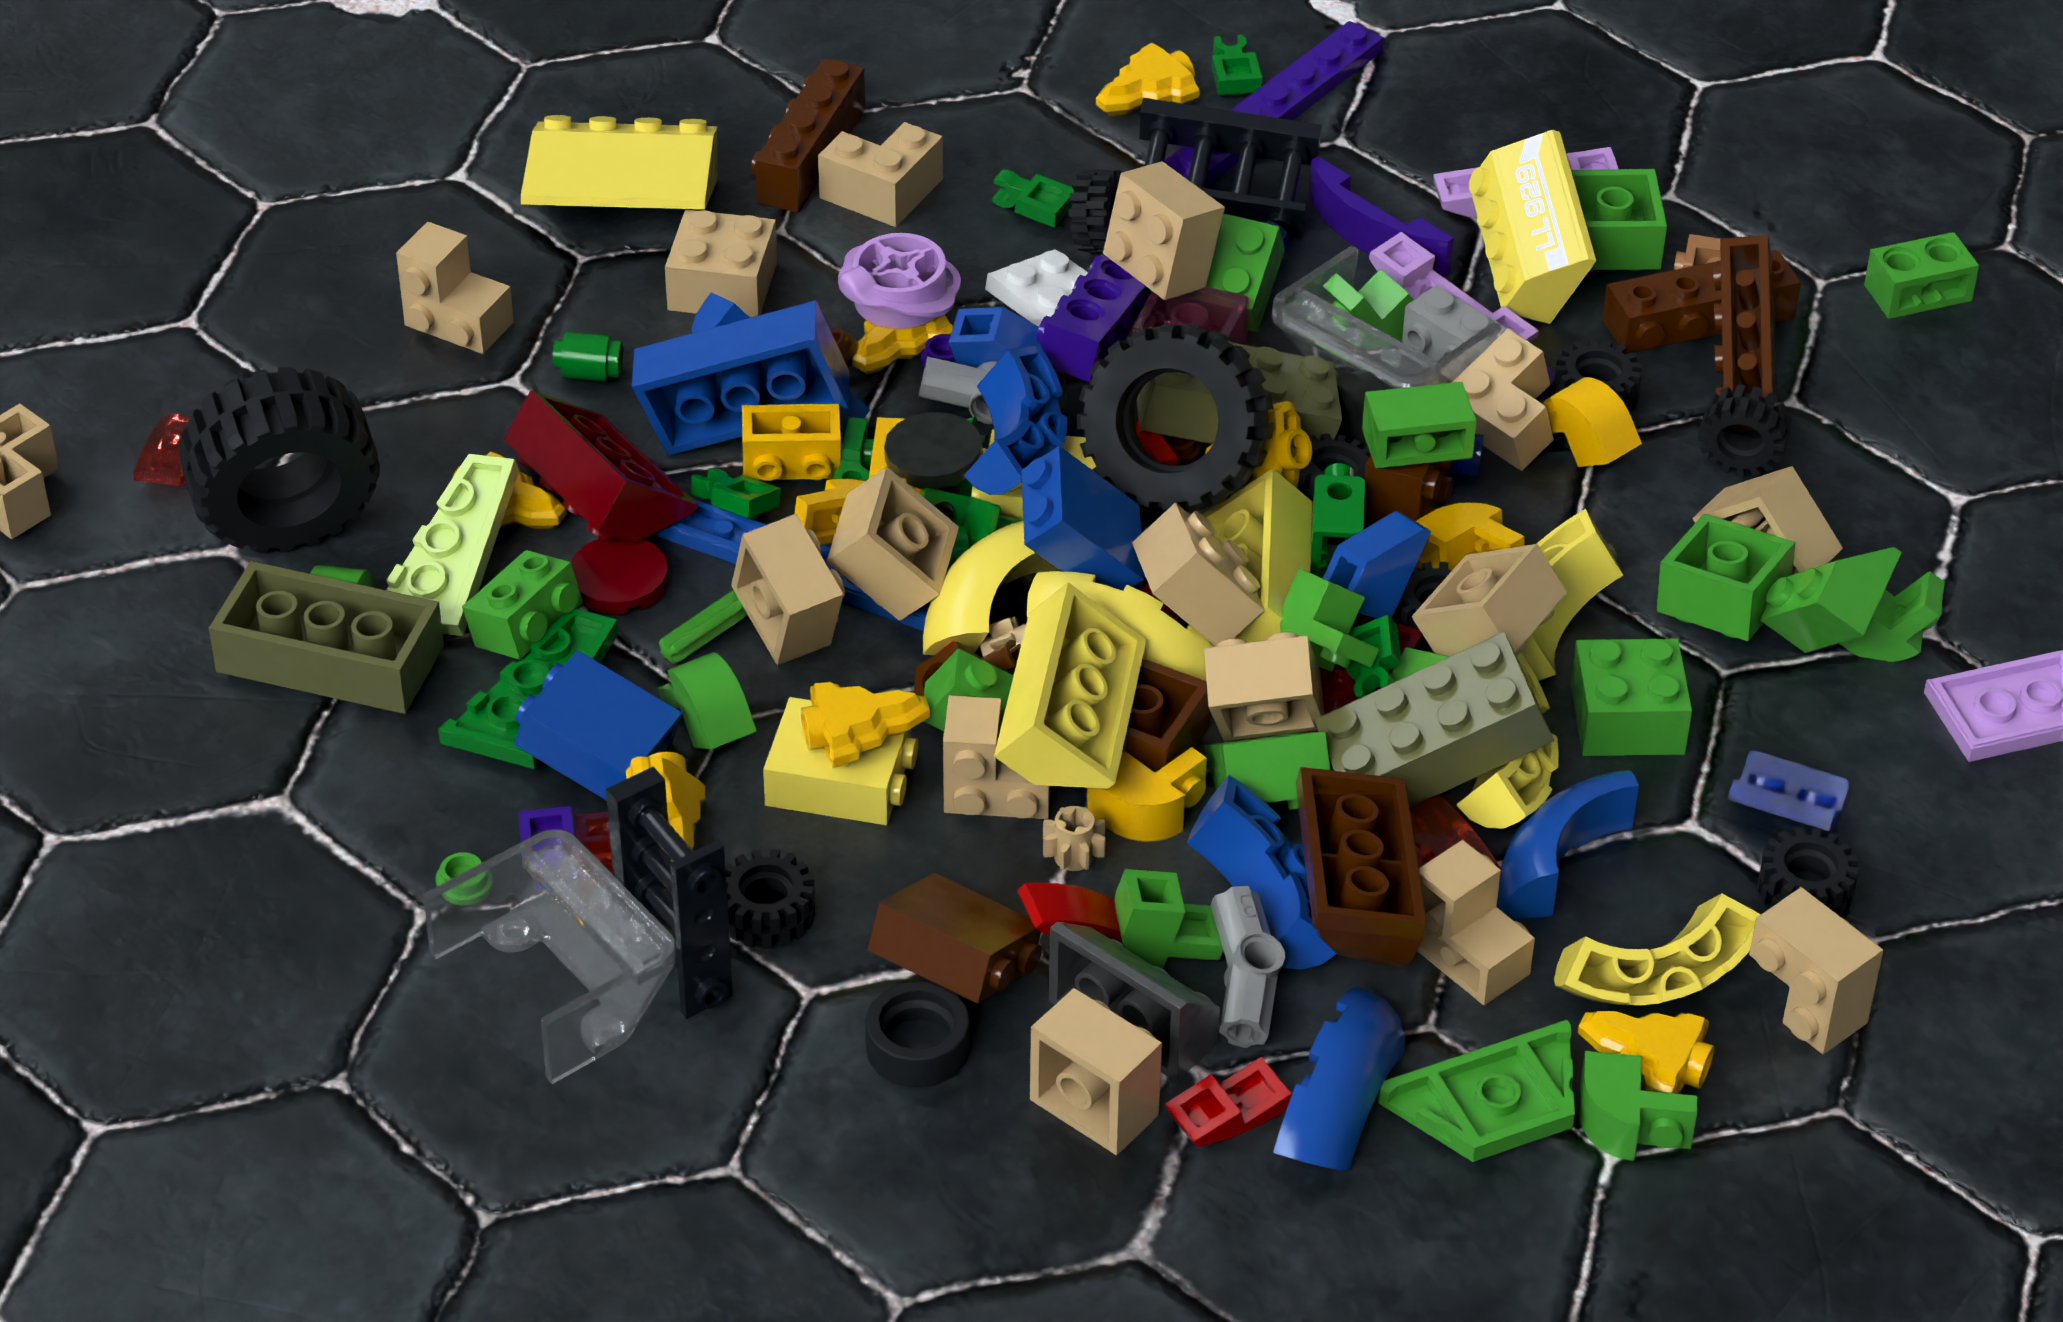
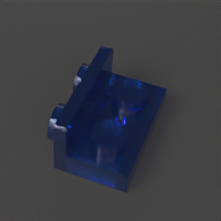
[1727,750,1851,831]

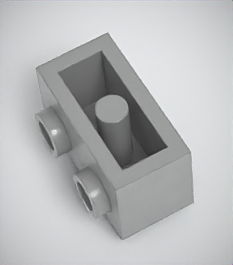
[1401,285,1507,381]

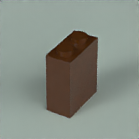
[867,873,1042,1004]

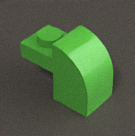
[1323,269,1414,353]
[1280,568,1379,672]
[1839,571,1945,662]
[657,652,757,750]
[1114,869,1223,969]
[1579,1051,1697,1161]

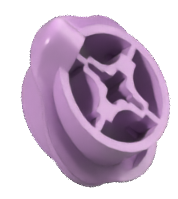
[838,233,961,329]

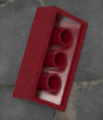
[503,390,698,543]

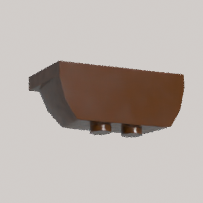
[1296,767,1427,968]

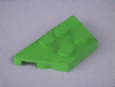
[1376,1020,1575,1162]

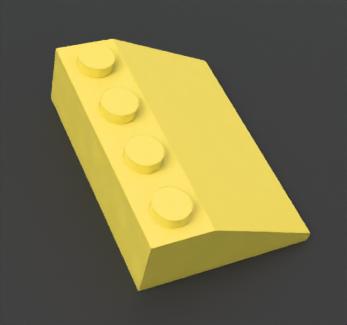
[521,115,718,210]

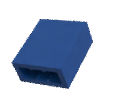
[1021,446,1144,591]
[514,650,682,800]

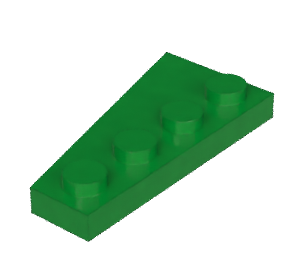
[438,608,618,769]

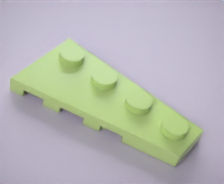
[386,454,519,636]

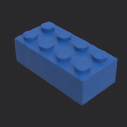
[632,300,849,456]

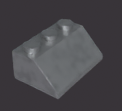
[1049,921,1220,1082]

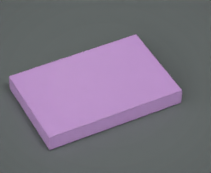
[1924,650,2063,762]

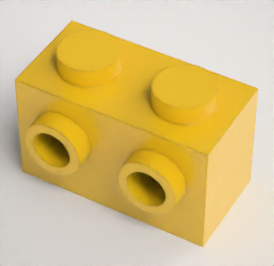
[742,404,841,481]

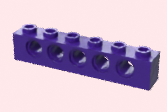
[1036,255,1159,382]

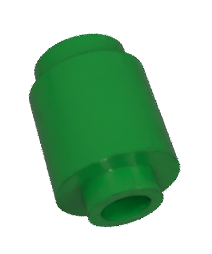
[553,331,623,382]

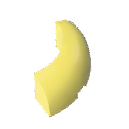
[1522,509,1623,681]
[923,521,1060,655]
[1027,571,1213,681]
[1456,652,1559,829]
[1554,893,1761,1005]

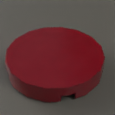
[571,537,669,615]

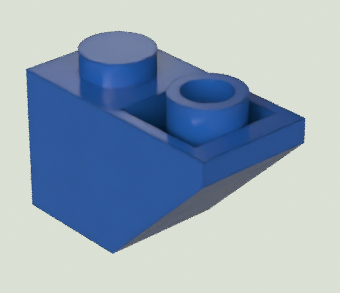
[949,307,1041,368]
[1323,511,1431,619]

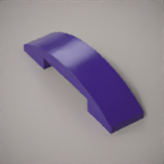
[1309,156,1454,277]

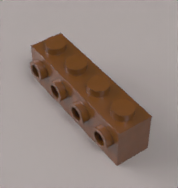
[751,58,865,213]
[1713,235,1777,432]
[1602,249,1801,354]

